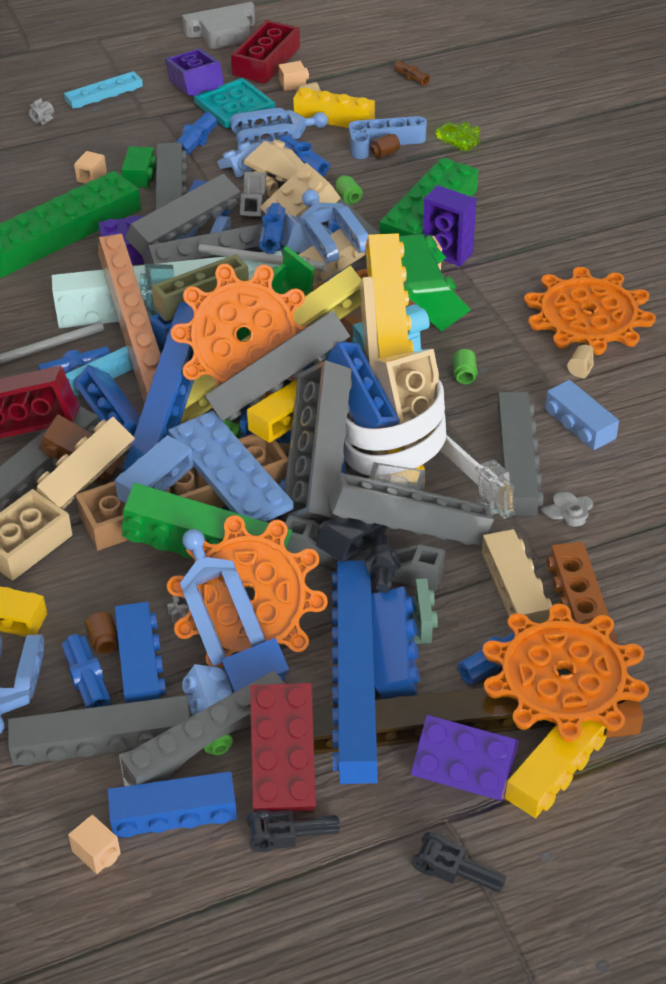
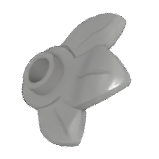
[541,492,593,527]

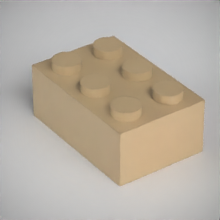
[260,163,341,218]
[0,489,72,581]

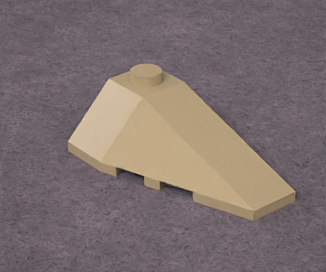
[243,139,305,182]
[374,349,439,451]

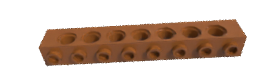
[546,542,644,738]

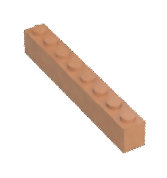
[98,234,160,405]

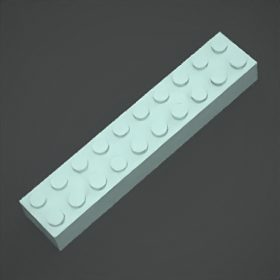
[52,250,282,328]

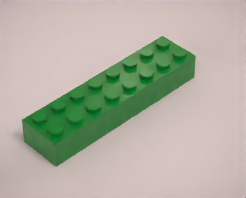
[0,171,142,278]

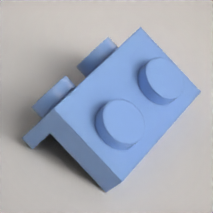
[217,141,261,178]
[182,664,233,716]

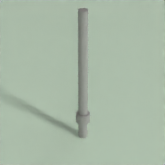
[198,244,327,272]
[0,322,104,364]

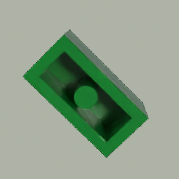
[121,146,157,188]

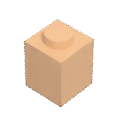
[278,61,309,91]
[74,151,107,184]
[68,815,121,874]

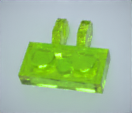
[436,121,481,152]

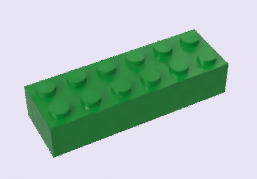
[379,157,479,236]
[122,483,292,559]

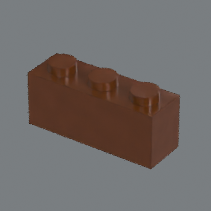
[39,415,125,485]

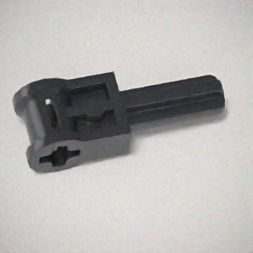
[247,810,340,852]
[411,832,506,892]

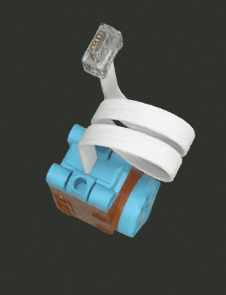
[313,269,516,519]

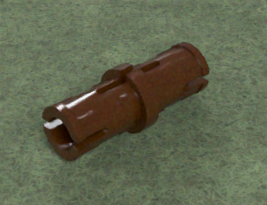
[394,60,430,86]

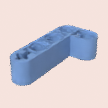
[349,116,427,159]

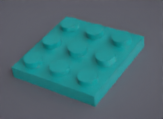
[194,77,275,128]

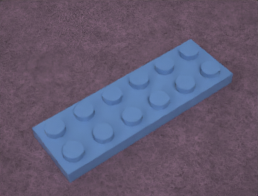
[168,411,293,522]

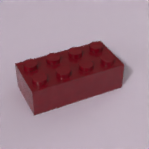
[231,20,300,84]
[0,365,80,439]
[250,683,316,813]

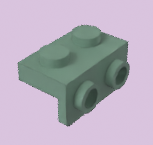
[413,578,438,644]

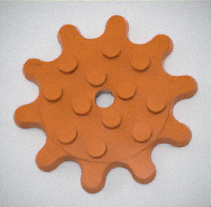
[171,264,307,399]
[524,267,656,355]
[167,515,328,667]
[482,604,649,743]

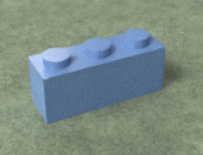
[545,380,619,450]
[115,435,194,503]

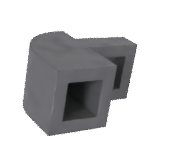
[240,172,267,216]

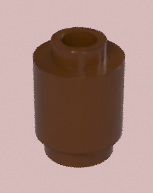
[369,133,400,159]
[85,611,118,654]

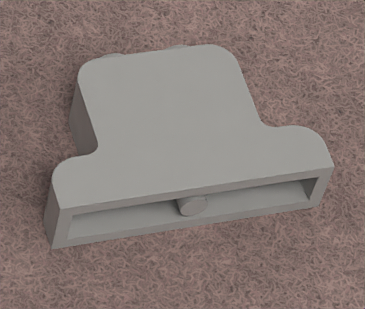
[182,2,255,49]

